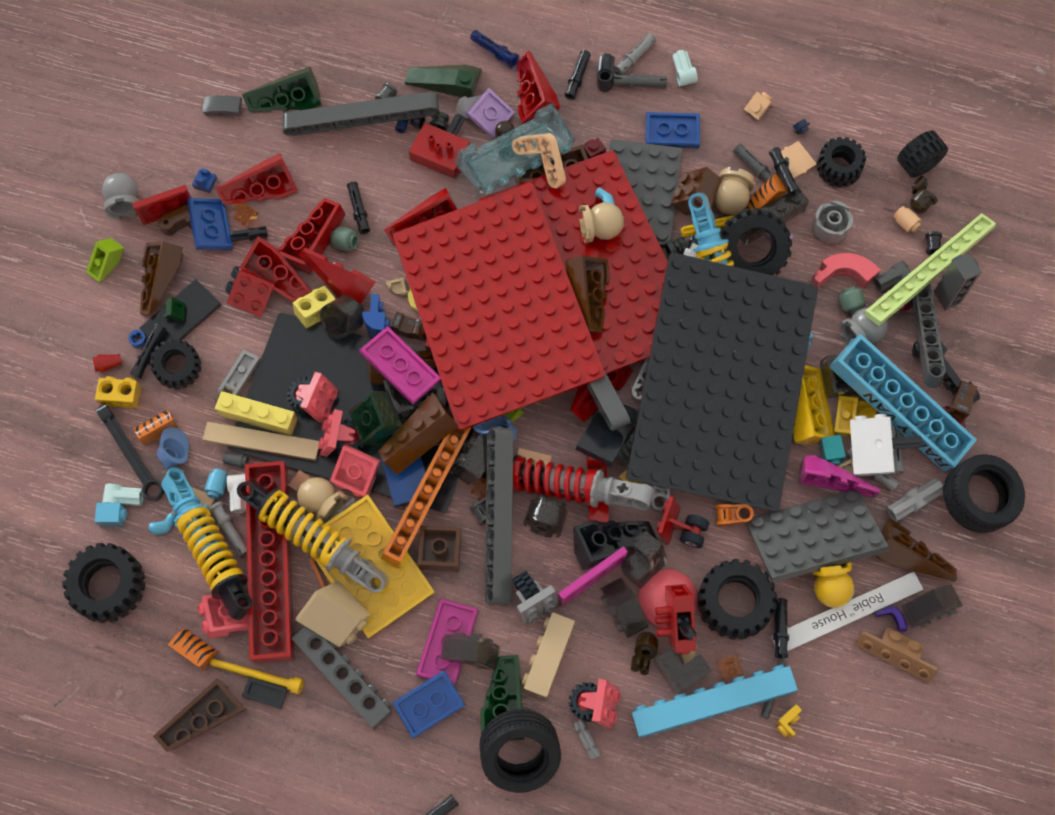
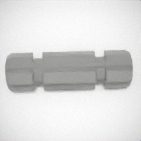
[574,720,600,760]

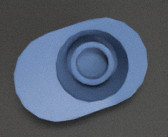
[157,427,189,469]

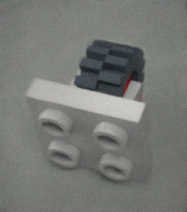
[512,571,558,625]

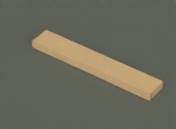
[203,422,319,461]

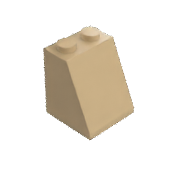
[295,581,371,647]

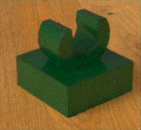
[163,297,185,322]

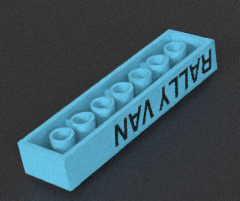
[829,334,977,472]

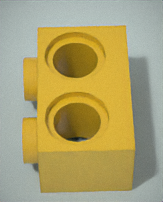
[95,376,141,408]

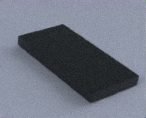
[140,279,221,347]
[575,403,639,467]

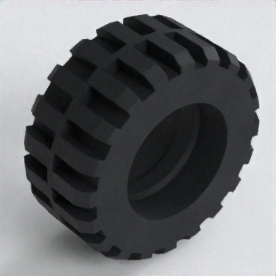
[720,208,792,275]
[62,543,145,623]
[697,559,777,640]

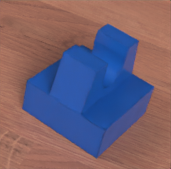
[192,168,217,193]

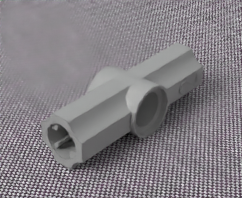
[886,478,944,522]

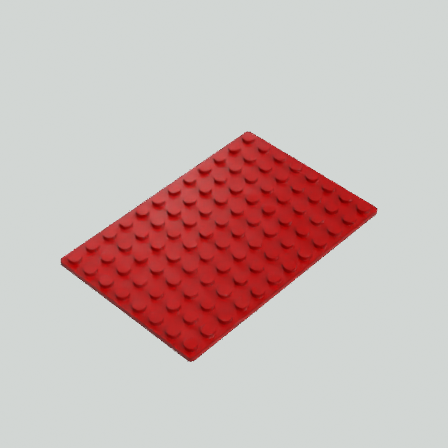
[478,151,668,374]
[393,183,605,430]

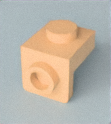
[744,91,774,120]

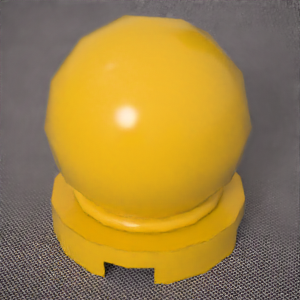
[811,562,855,608]

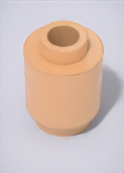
[893,206,921,233]

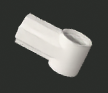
[227,474,246,514]

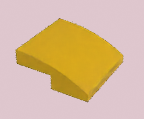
[834,396,877,437]

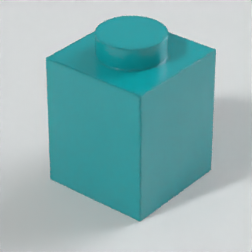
[818,435,846,466]

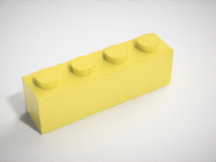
[215,391,298,436]

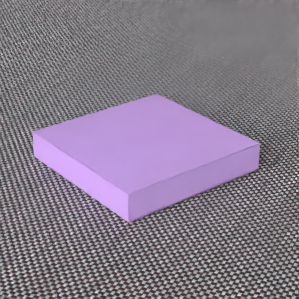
[466,88,515,139]

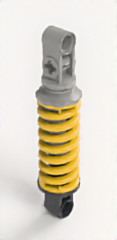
[237,480,389,593]

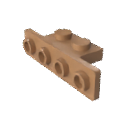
[855,627,938,683]

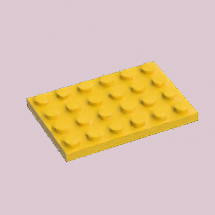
[310,494,435,639]

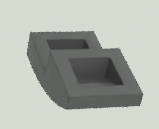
[202,95,242,117]

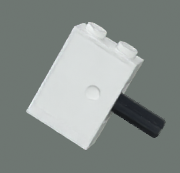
[850,414,922,476]

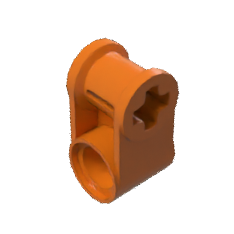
[715,504,754,526]

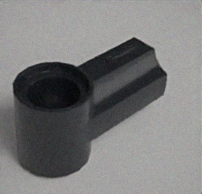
[597,53,615,92]

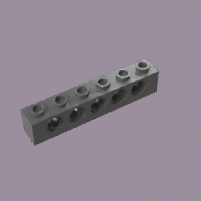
[291,626,392,730]

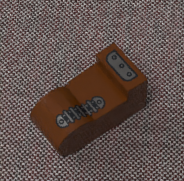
[158,205,192,236]
[391,311,426,341]
[948,381,977,421]

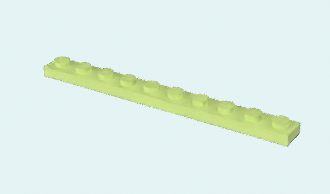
[864,213,997,326]

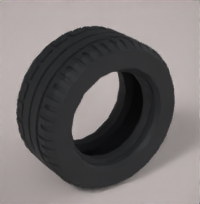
[943,454,1025,533]
[479,709,561,793]

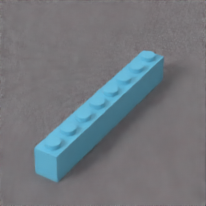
[631,665,798,739]

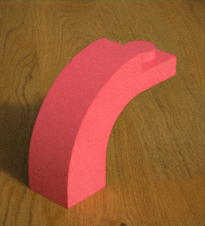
[811,253,881,289]

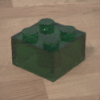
[349,391,402,445]

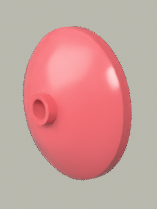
[638,569,698,628]

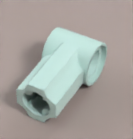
[672,50,698,86]
[102,483,144,506]

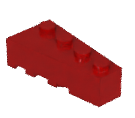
[276,198,346,275]

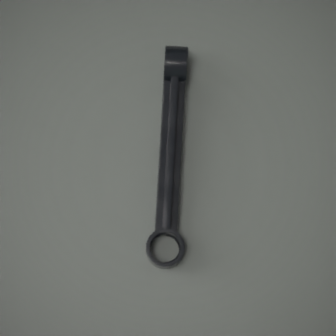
[95,403,164,501]

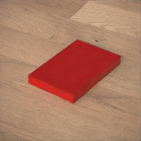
[132,185,192,225]

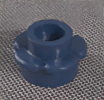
[793,119,810,135]

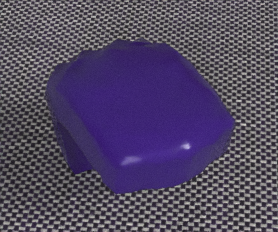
[874,606,908,632]

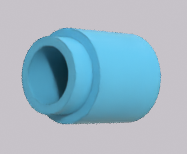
[204,469,228,499]

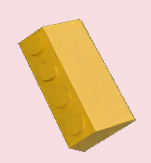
[792,365,835,445]

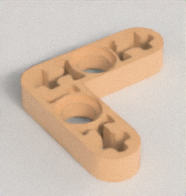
[512,133,566,188]

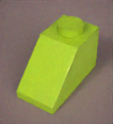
[86,238,124,282]

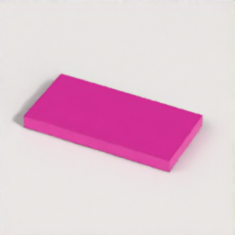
[359,326,441,405]
[557,546,628,606]
[416,598,479,686]

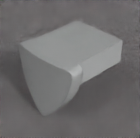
[456,95,482,119]

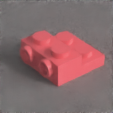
[330,445,381,498]
[198,595,249,639]

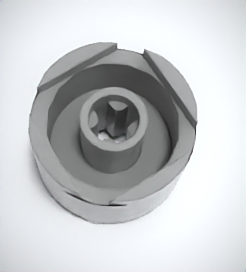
[812,201,853,245]

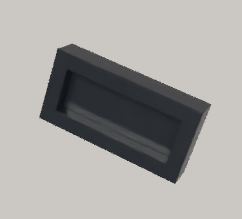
[242,677,288,709]

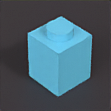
[95,503,127,527]

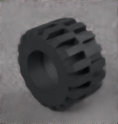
[897,130,949,178]
[817,137,866,187]
[150,338,201,389]

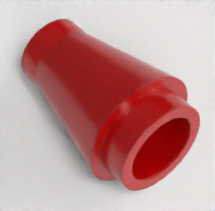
[92,354,122,373]

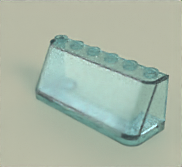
[455,103,575,194]

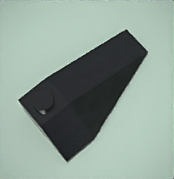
[573,521,657,570]

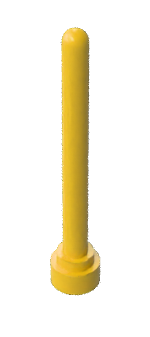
[210,659,304,695]

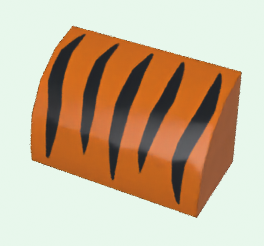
[748,174,787,210]
[134,409,178,446]
[168,629,219,671]

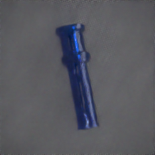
[470,30,519,68]

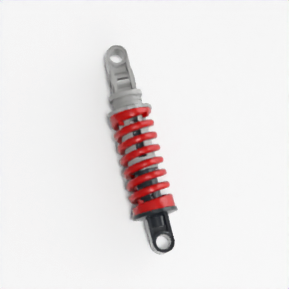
[481,455,654,511]

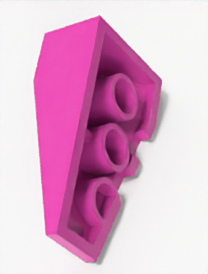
[798,455,880,498]

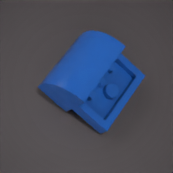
[362,294,392,338]

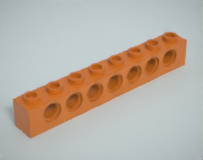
[381,427,471,568]

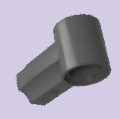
[873,261,911,293]

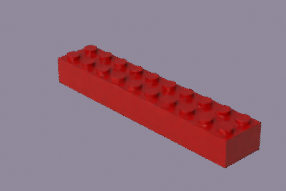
[245,461,295,664]

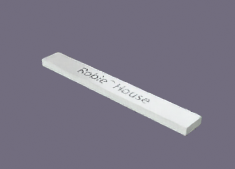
[770,572,924,651]

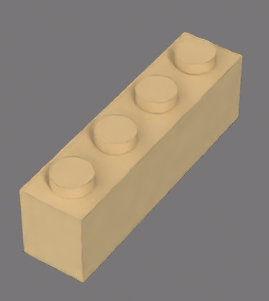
[521,612,575,700]

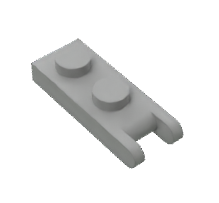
[217,349,261,396]

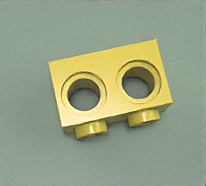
[293,285,338,329]

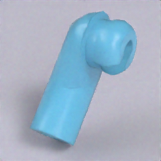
[594,188,615,205]
[148,513,177,535]

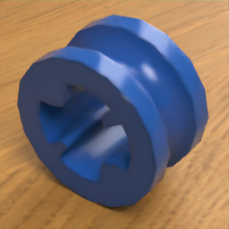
[128,330,147,349]

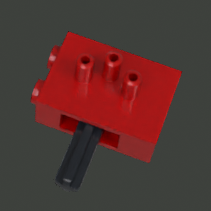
[409,114,472,179]
[655,584,696,655]

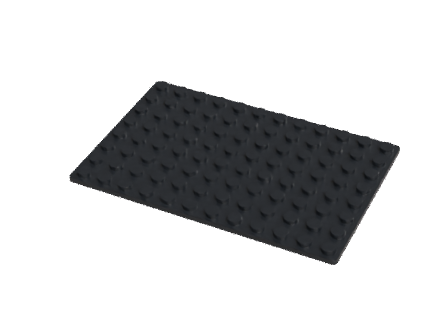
[626,252,818,512]
[227,313,474,513]

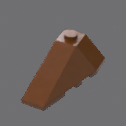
[140,241,183,315]

